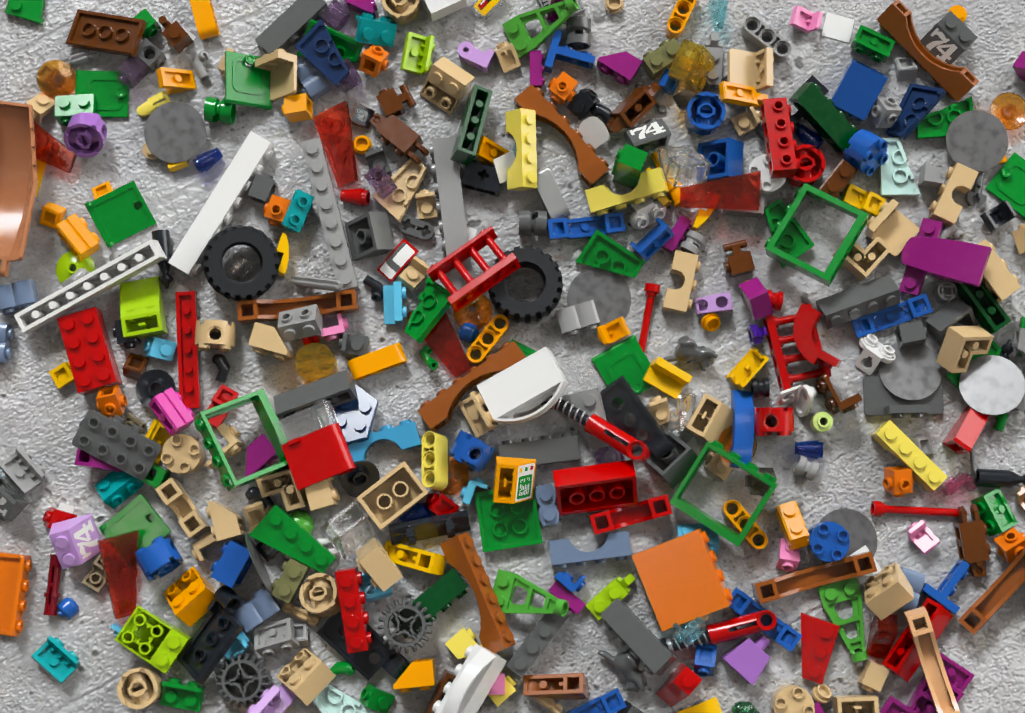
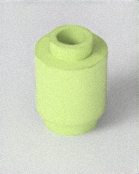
[809,412,833,433]

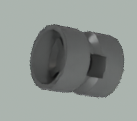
[566,16,591,50]
[519,210,547,236]

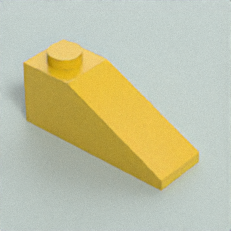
[384,540,446,576]

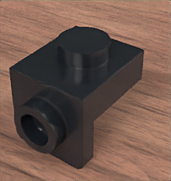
[567,88,600,120]
[980,200,1017,232]
[113,320,141,349]

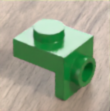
[360,683,395,713]

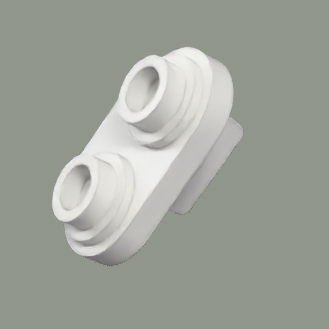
[630,198,667,229]
[855,334,896,375]
[776,384,816,417]

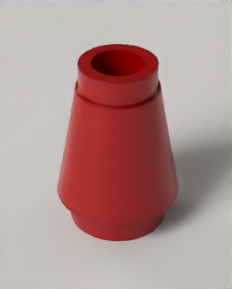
[340,188,370,207]

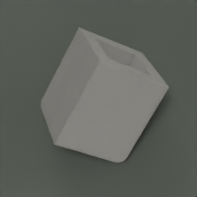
[918,162,943,189]

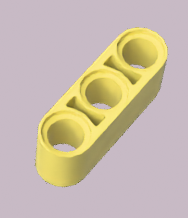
[422,431,448,491]

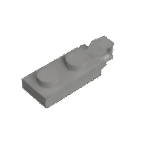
[702,32,723,87]

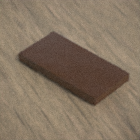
[65,9,147,58]

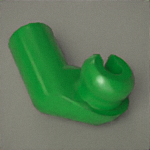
[419,345,439,370]
[993,412,1008,432]
[330,662,355,682]

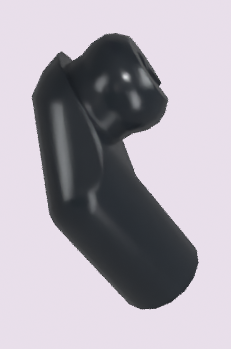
[591,104,612,123]
[363,275,383,302]
[212,354,230,383]
[245,487,274,509]

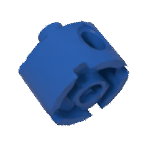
[684,92,726,136]
[843,129,888,176]
[449,430,495,473]
[806,521,850,562]
[134,536,183,581]

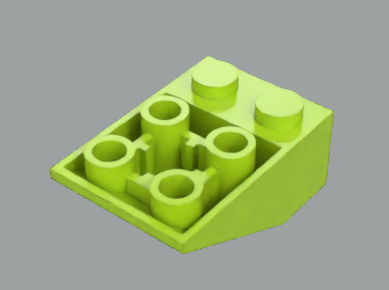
[120,276,168,339]
[114,605,192,674]

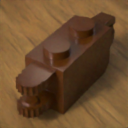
[605,82,661,133]
[370,113,429,165]
[953,504,991,577]

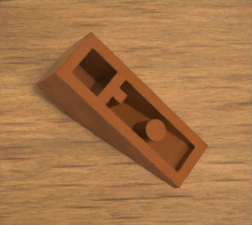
[523,673,588,700]

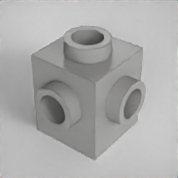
[867,97,902,128]

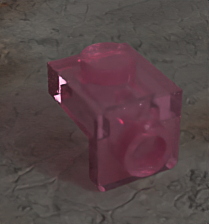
[941,473,977,496]

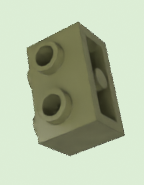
[641,38,685,81]
[271,558,311,604]

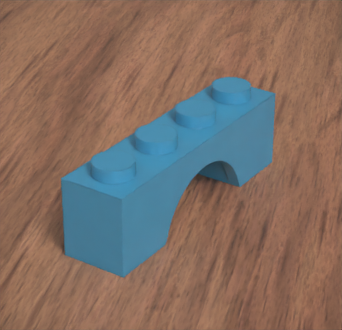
[347,419,422,462]

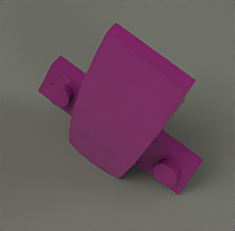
[899,217,992,296]
[879,651,975,713]

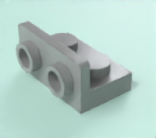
[254,617,300,658]

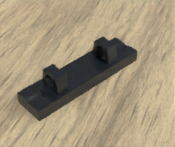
[388,510,470,546]

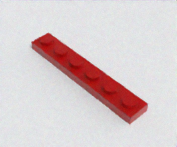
[175,291,201,409]

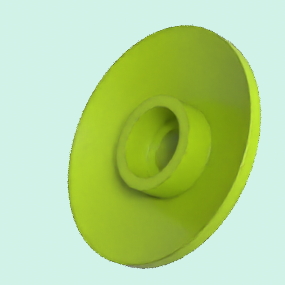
[56,251,95,283]

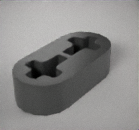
[398,216,434,241]

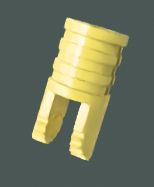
[137,90,171,117]

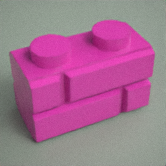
[148,387,194,436]

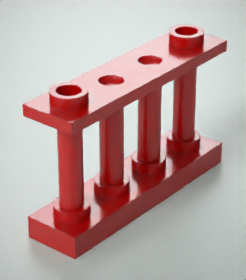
[426,226,521,312]
[762,304,831,392]

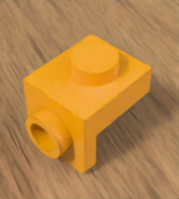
[597,316,631,345]

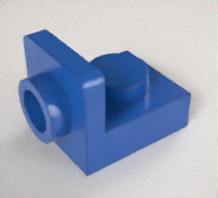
[554,571,586,593]
[694,644,717,677]

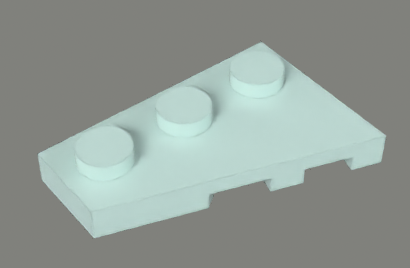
[879,138,921,196]
[313,684,377,713]

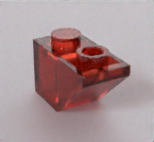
[866,614,898,660]

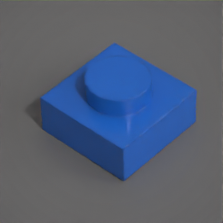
[659,68,680,95]

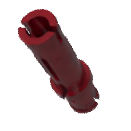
[43,554,62,616]

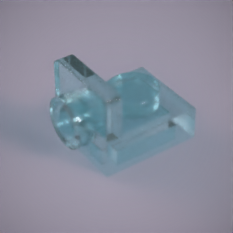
[707,0,728,29]
[672,617,706,647]

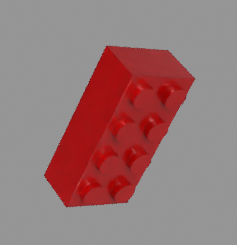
[57,306,122,396]
[553,460,638,516]

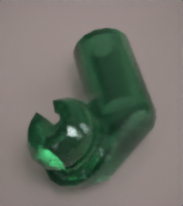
[731,701,760,713]

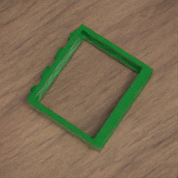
[764,183,869,287]
[194,389,289,492]
[670,440,779,547]

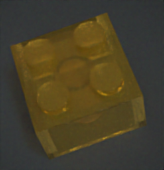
[667,39,715,93]

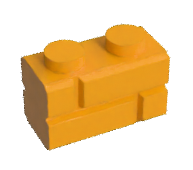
[56,214,100,262]
[776,501,810,550]

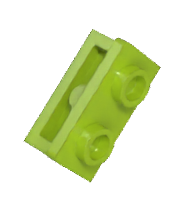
[400,32,435,76]

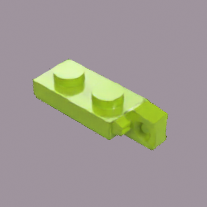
[585,573,635,621]

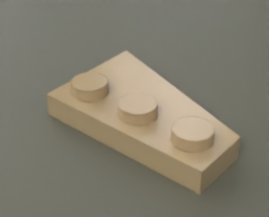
[372,159,428,223]

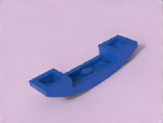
[547,212,626,240]
[851,293,933,338]
[729,389,754,468]
[728,587,802,652]
[567,688,627,713]

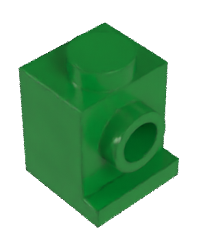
[137,463,171,488]

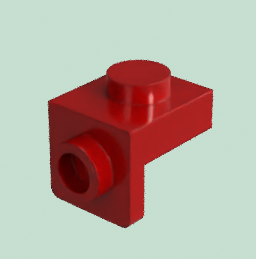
[43,506,77,529]

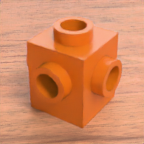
[358,45,389,78]
[548,71,578,106]
[263,194,291,227]
[96,384,128,418]
[883,465,914,497]
[993,527,1025,564]

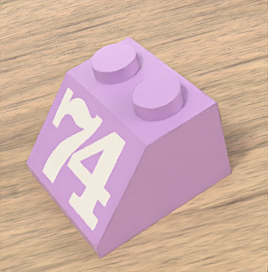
[49,514,104,569]

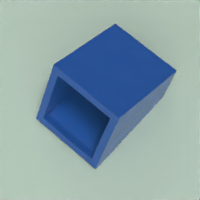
[831,58,888,121]

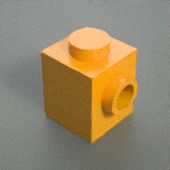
[282,93,313,123]

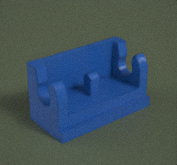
[630,217,674,262]

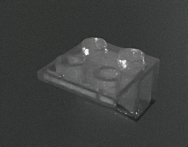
[657,145,711,187]
[320,499,375,560]

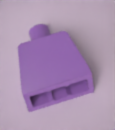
[721,634,770,685]

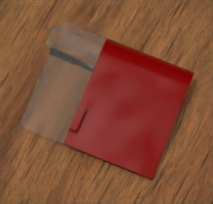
[273,398,356,491]

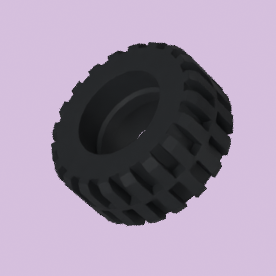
[203,225,280,301]
[488,246,563,324]

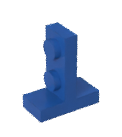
[544,30,595,73]
[921,560,970,614]

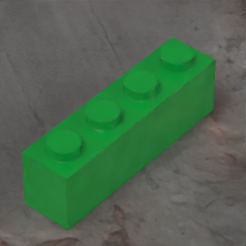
[611,144,648,189]

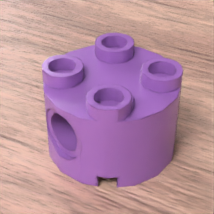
[64,112,107,158]

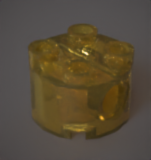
[295,343,337,383]

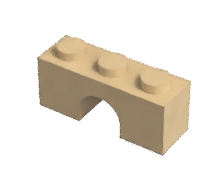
[928,162,979,226]
[661,250,701,315]
[155,477,211,538]

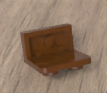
[815,374,862,415]

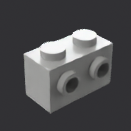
[277,304,323,342]

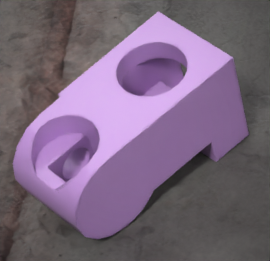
[458,41,495,74]
[694,292,733,315]

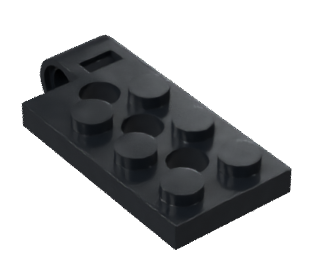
[600,375,675,460]
[177,585,244,685]
[317,612,410,681]

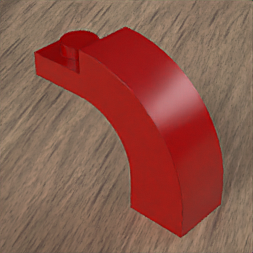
[793,303,842,369]

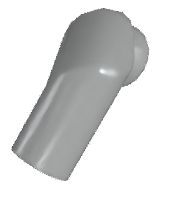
[193,51,209,81]
[939,226,965,240]
[62,268,90,288]

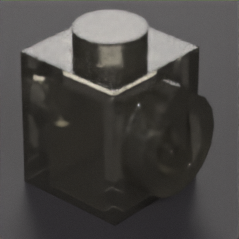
[745,467,777,496]

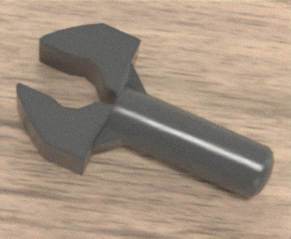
[965,171,987,208]

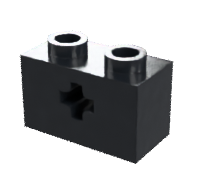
[461,160,503,197]

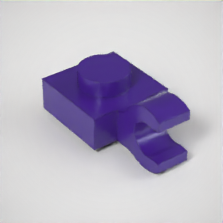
[747,324,768,347]

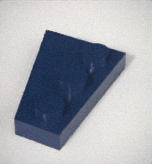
[294,19,350,87]
[885,83,947,140]

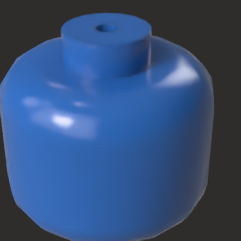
[459,322,480,343]
[57,597,79,619]

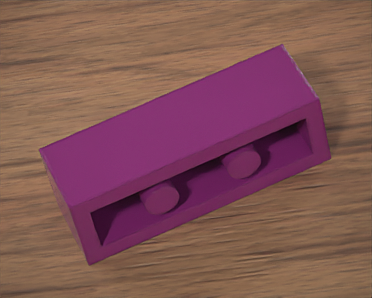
[529,50,544,89]
[661,215,692,254]
[549,581,586,614]

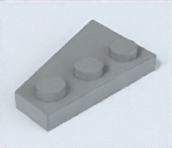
[562,387,609,450]

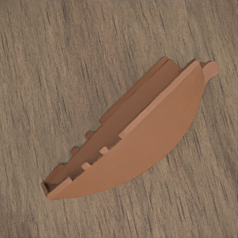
[0,101,38,277]

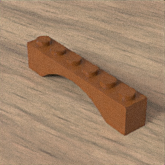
[876,0,979,102]
[514,84,609,188]
[237,289,359,324]
[417,341,526,432]
[440,532,516,653]
[958,548,1025,635]
[751,551,877,604]

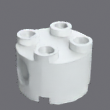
[745,154,786,197]

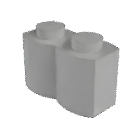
[556,300,600,337]

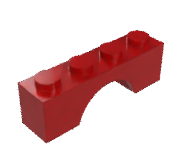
[588,494,673,535]

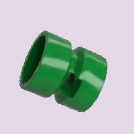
[204,97,236,125]

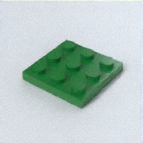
[474,489,543,552]

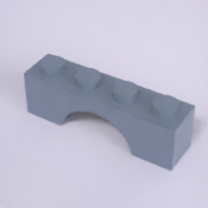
[548,531,632,569]

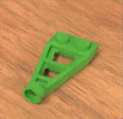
[502,0,580,59]
[493,569,569,617]
[816,577,868,663]

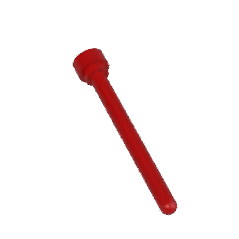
[639,283,661,353]
[870,501,967,517]

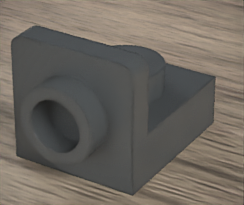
[364,147,392,179]
[338,332,369,356]

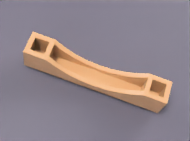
[904,606,961,713]

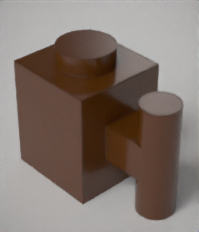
[159,16,193,53]
[376,84,416,118]
[722,239,755,278]

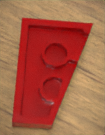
[801,612,840,684]

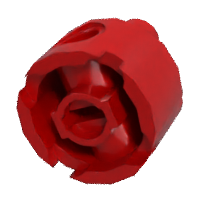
[786,144,825,187]
[754,407,794,436]

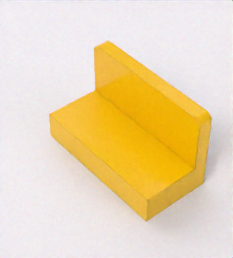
[643,357,692,399]

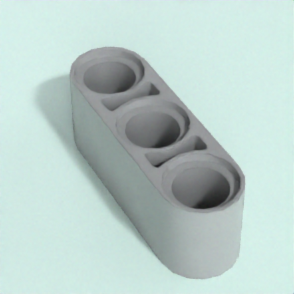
[741,16,791,63]
[535,165,570,219]

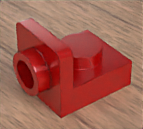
[425,490,460,515]

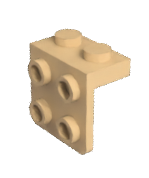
[727,47,774,92]
[255,49,298,101]
[865,199,919,257]
[458,391,498,438]
[205,423,245,470]

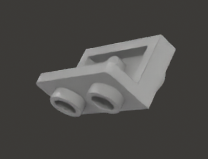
[0,447,45,496]

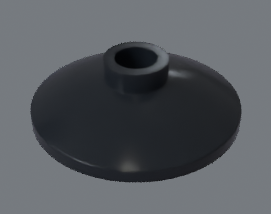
[136,369,176,408]
[341,460,380,497]

